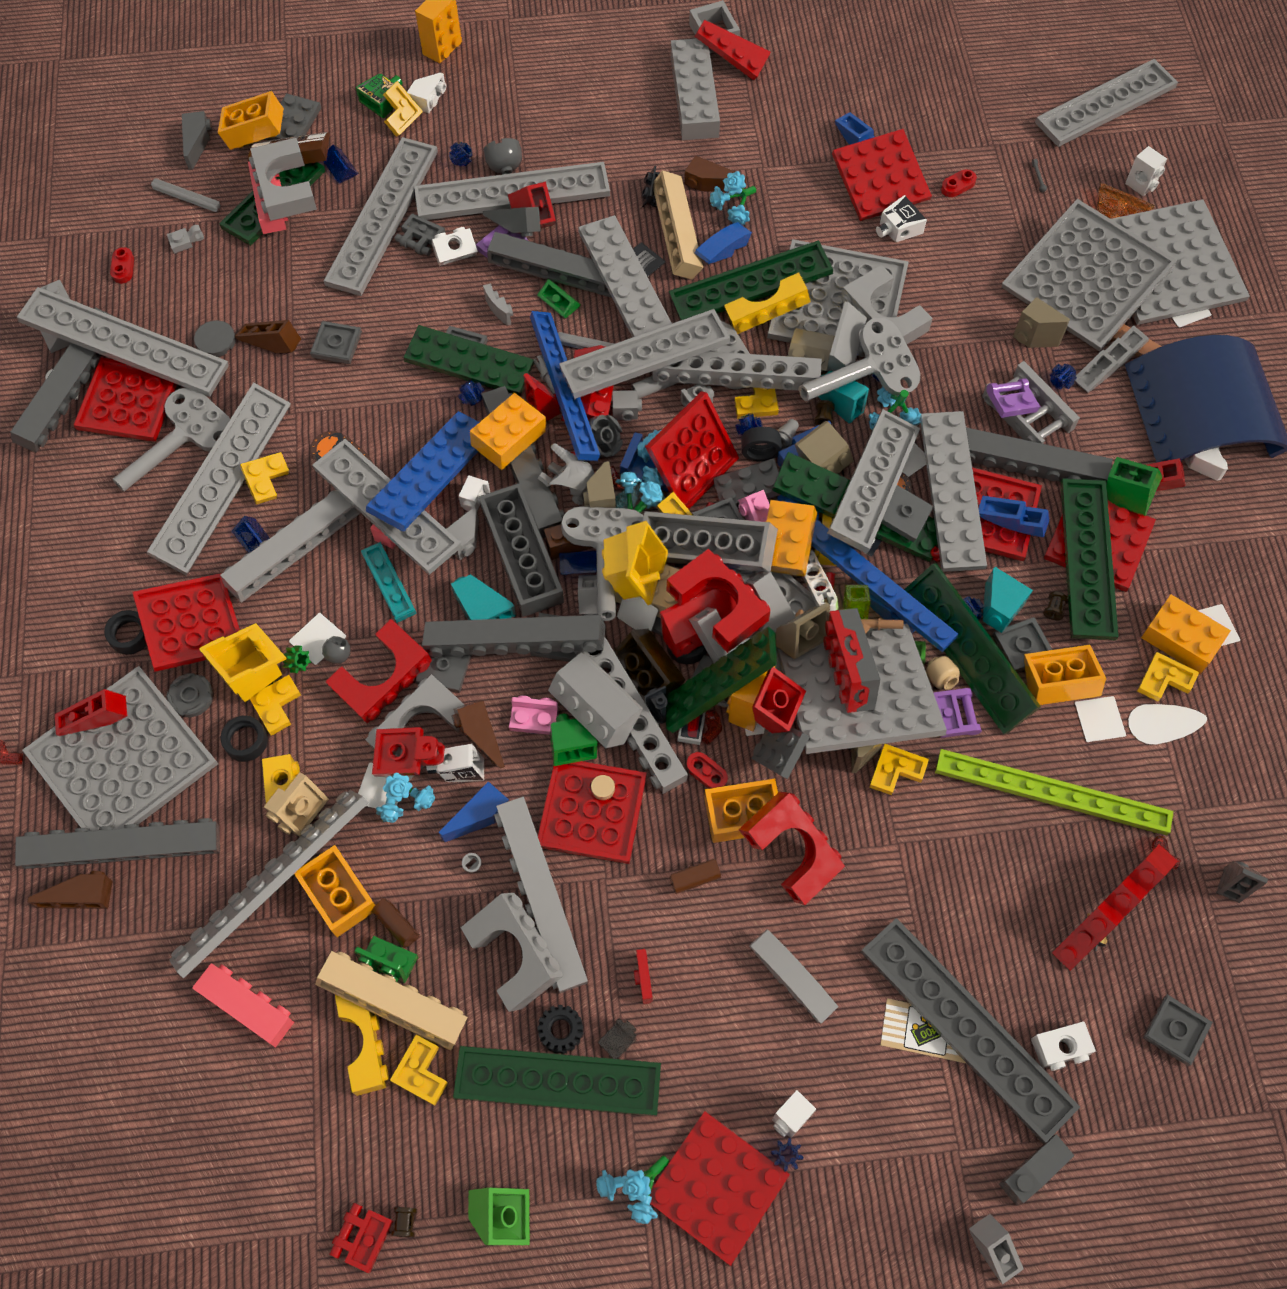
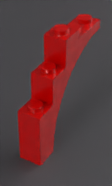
[1052,844,1178,971]

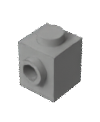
[612,390,642,421]

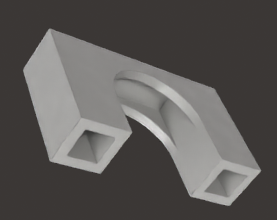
[249,138,317,221]
[841,265,933,344]
[689,571,795,663]
[365,674,465,782]
[461,893,563,1012]

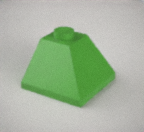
[468,1188,530,1246]

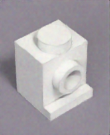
[459,475,490,511]

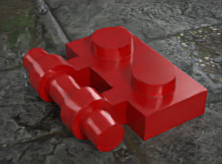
[329,1203,394,1273]

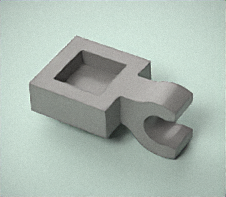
[167,225,204,254]

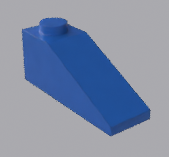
[438,782,509,842]

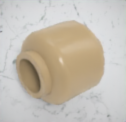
[926,656,960,690]

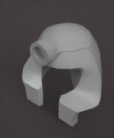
[538,443,595,505]

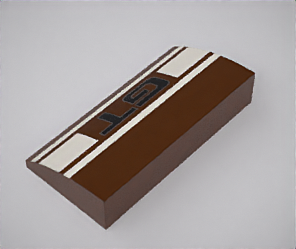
[248,132,330,164]

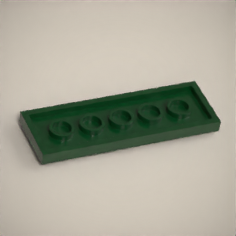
[219,162,325,246]
[403,325,534,396]
[666,626,777,733]

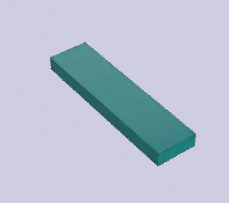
[361,542,417,623]

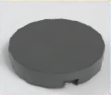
[194,320,236,357]
[166,673,214,717]

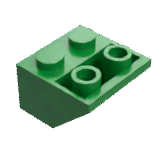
[1106,457,1162,516]

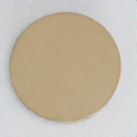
[591,775,615,800]

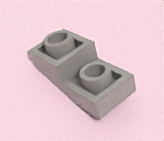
[483,283,513,326]

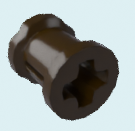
[814,400,835,426]
[1043,591,1068,621]
[391,1207,417,1238]

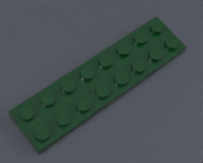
[669,240,833,321]
[772,452,938,562]
[1060,479,1119,641]
[904,564,1041,734]
[453,1046,661,1117]

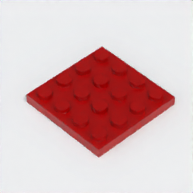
[832,129,932,221]
[74,357,177,442]
[645,391,739,509]
[972,467,1042,562]
[1043,500,1156,592]
[132,573,240,672]
[538,761,647,864]
[650,1111,790,1266]

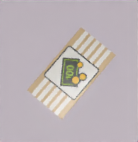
[881,998,966,1063]

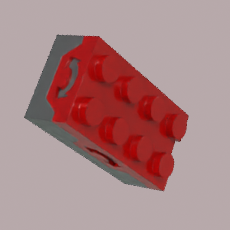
[823,608,881,713]

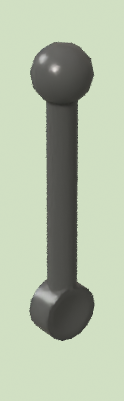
[1032,159,1047,192]

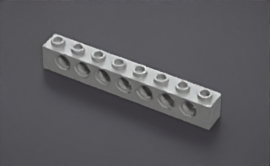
[653,351,822,390]
[574,637,688,794]

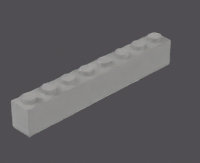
[220,490,361,603]
[494,796,588,993]

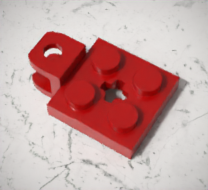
[372,727,445,777]

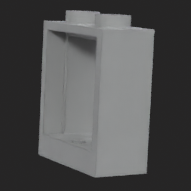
[689,0,740,53]

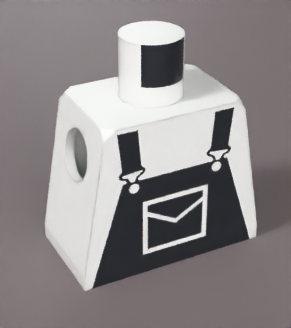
[876,195,927,242]
[426,744,484,782]

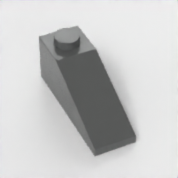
[182,111,212,170]
[483,207,541,237]
[1216,861,1268,903]
[999,1134,1074,1206]

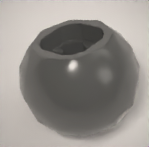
[322,636,351,664]

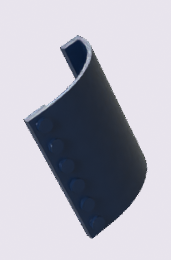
[1125,335,1287,462]

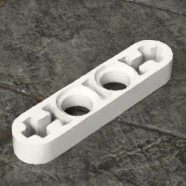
[802,549,838,611]

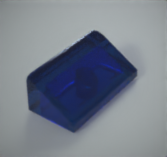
[323,144,359,183]
[232,516,270,553]
[559,551,597,575]

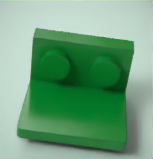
[354,936,418,984]

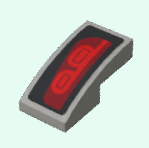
[678,712,706,745]

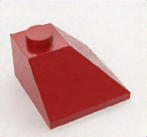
[752,667,806,734]

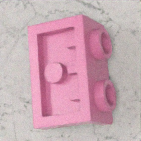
[738,490,770,522]
[509,696,559,735]

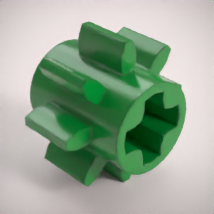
[283,645,311,673]

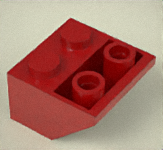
[508,181,556,234]

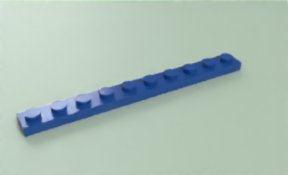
[530,311,600,461]
[785,498,958,652]

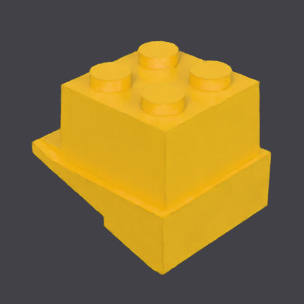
[602,521,668,605]
[199,623,286,702]

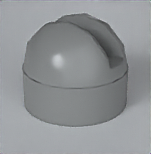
[462,853,481,873]

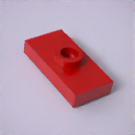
[634,949,653,1004]

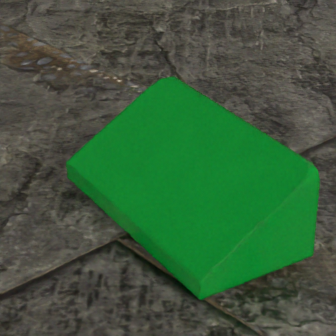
[537,279,581,319]

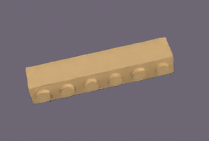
[653,170,703,280]
[315,951,468,1051]

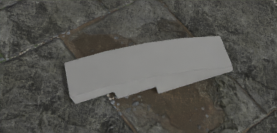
[1073,325,1149,393]
[749,929,838,1024]

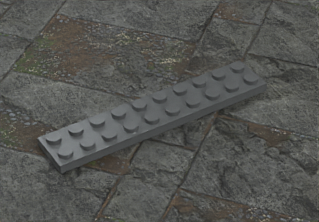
[861,918,1080,1144]

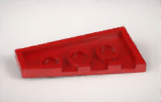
[694,20,771,80]

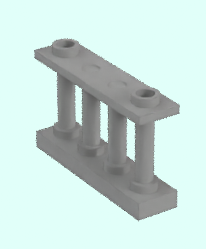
[982,361,1080,444]

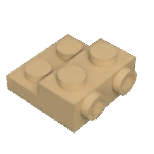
[264,772,329,837]

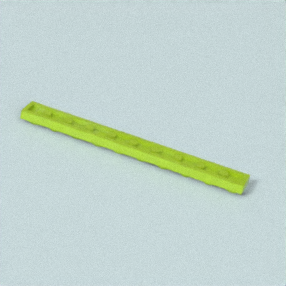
[935,749,1174,836]

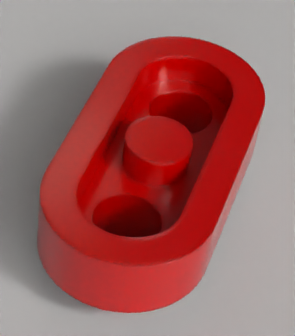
[941,169,977,198]
[110,247,134,284]
[686,752,728,789]

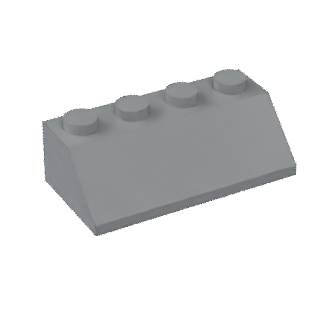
[548,652,643,748]

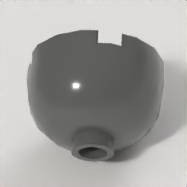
[483,138,522,175]
[588,415,623,458]

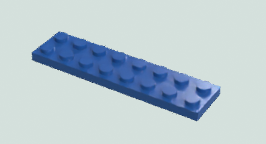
[366,411,480,532]

